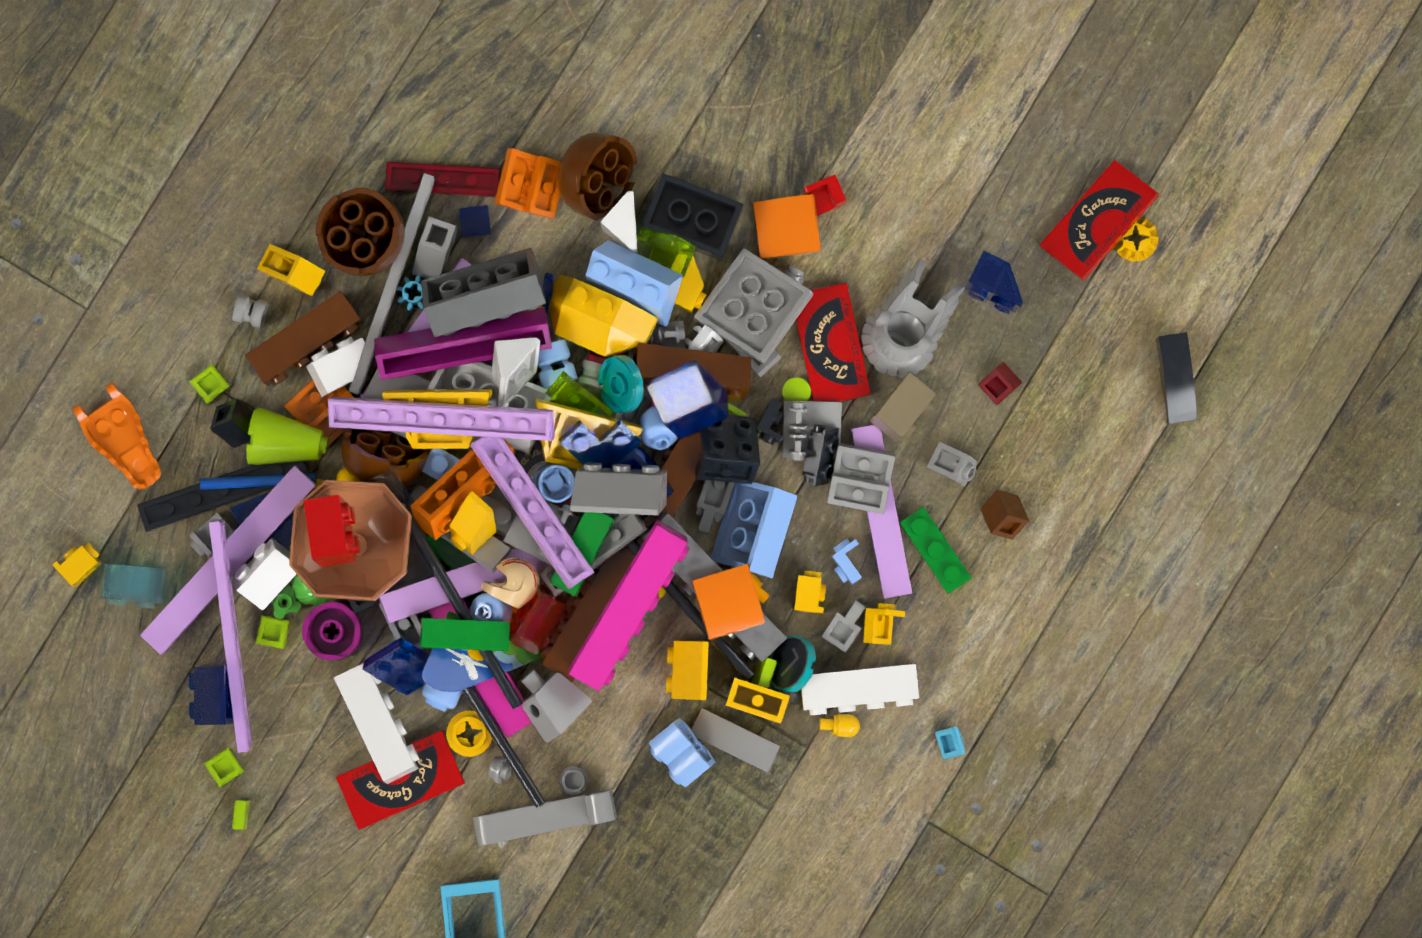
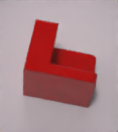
[803,175,847,216]

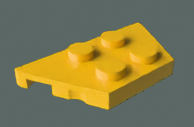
[382,389,493,449]
[535,398,643,469]

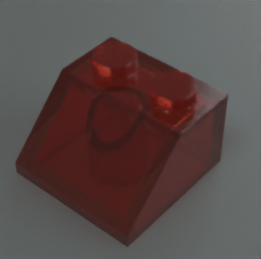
[509,586,568,655]

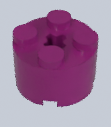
[302,602,364,661]

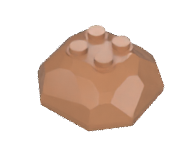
[289,480,412,601]

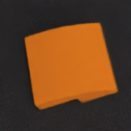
[494,148,560,219]
[753,194,821,260]
[284,379,355,446]
[692,564,765,640]

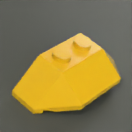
[547,274,658,357]

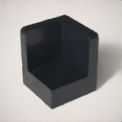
[210,398,253,448]

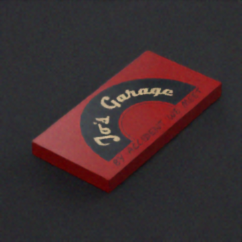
[1039,160,1159,282]
[796,283,871,402]
[336,730,465,830]

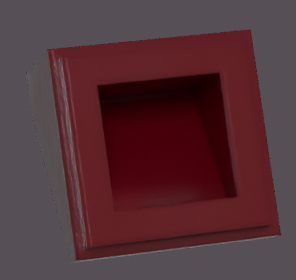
[978,362,1022,405]

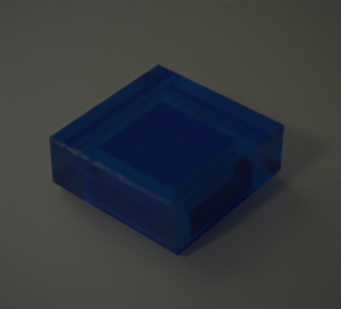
[459,205,491,238]

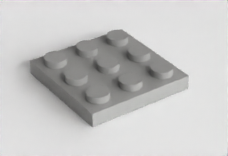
[694,248,814,364]

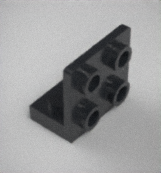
[695,413,760,484]

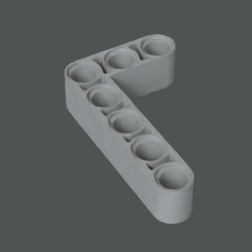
[472,789,617,846]

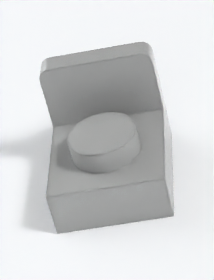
[927,442,977,487]
[189,513,234,557]

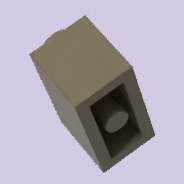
[869,372,936,442]

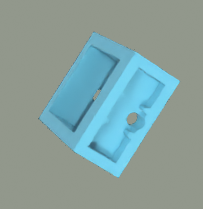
[440,878,506,938]

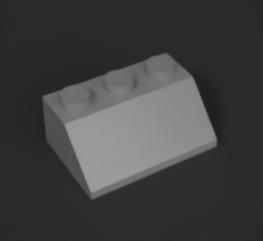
[570,463,667,515]

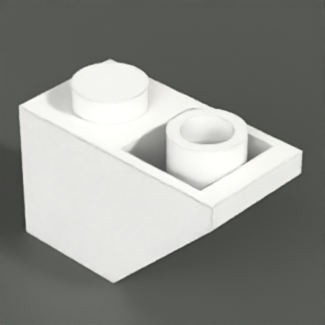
[306,337,365,397]

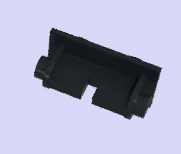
[802,424,839,486]

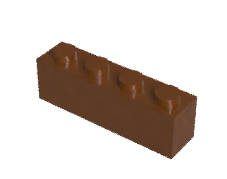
[245,291,363,386]
[632,343,751,401]

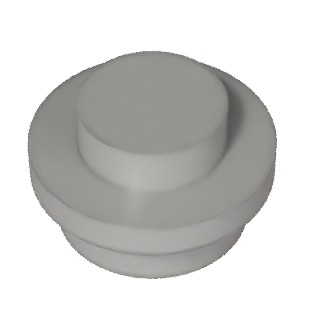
[489,756,512,784]
[559,766,588,795]

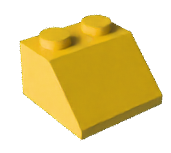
[666,641,709,700]

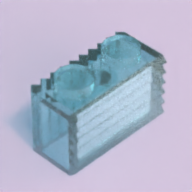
[101,564,166,609]

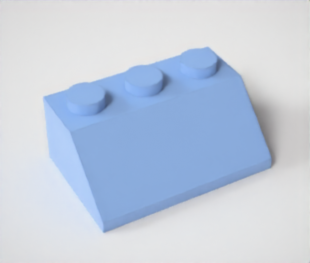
[586,240,683,327]
[711,482,797,578]

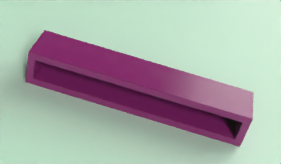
[374,307,552,380]

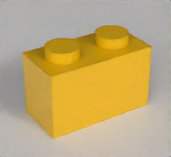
[726,678,790,724]

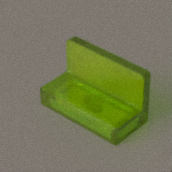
[637,229,696,278]
[546,371,613,416]

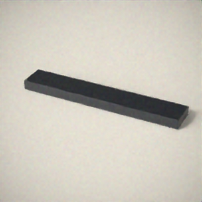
[137,461,310,532]

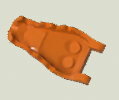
[71,382,162,489]

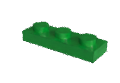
[899,507,972,594]

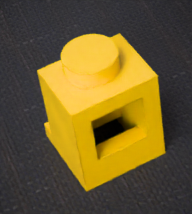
[52,542,102,587]
[794,571,826,614]

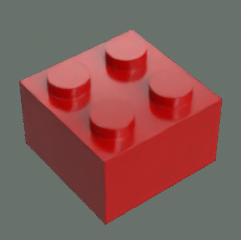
[303,495,360,567]

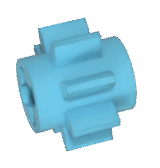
[397,276,424,312]

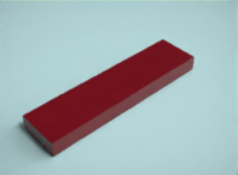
[385,162,501,198]

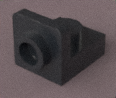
[756,398,784,445]

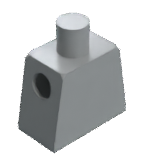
[521,669,592,743]

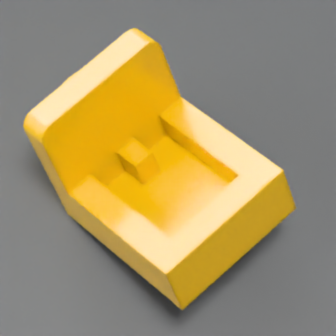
[863,603,905,645]

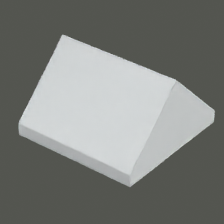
[600,191,638,254]
[492,337,540,407]

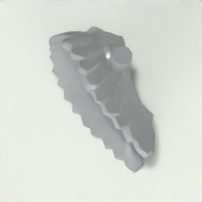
[860,258,965,378]

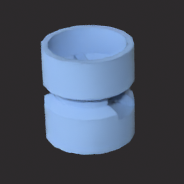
[537,340,578,389]
[532,464,575,503]

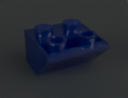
[965,251,1023,314]

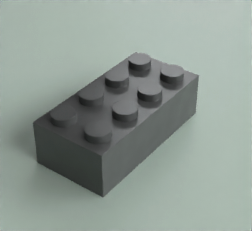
[421,248,546,337]

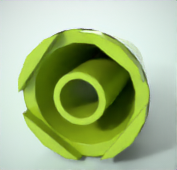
[247,408,329,465]

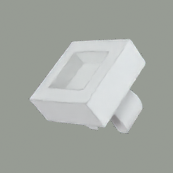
[685,325,724,353]

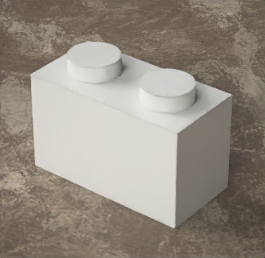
[233,538,296,610]

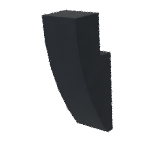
[1156,332,1197,424]

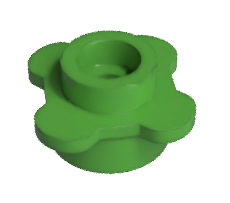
[270,586,301,619]

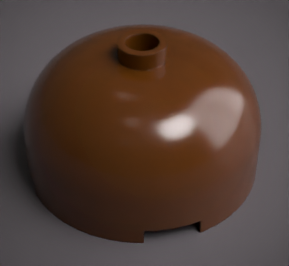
[557,132,637,221]
[315,188,405,276]
[341,428,430,491]

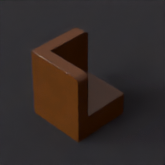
[981,490,1029,540]

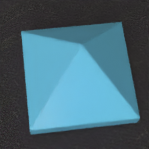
[935,726,965,760]

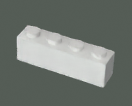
[334,662,419,784]
[801,664,919,715]

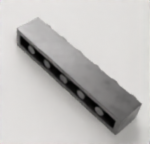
[641,511,787,662]

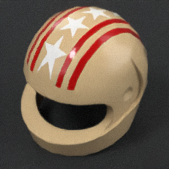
[481,558,539,608]

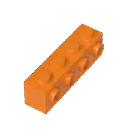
[410,440,515,540]

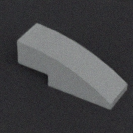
[691,708,780,773]

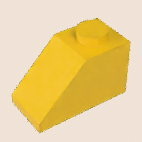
[257,244,325,296]
[673,245,707,314]
[449,491,497,555]

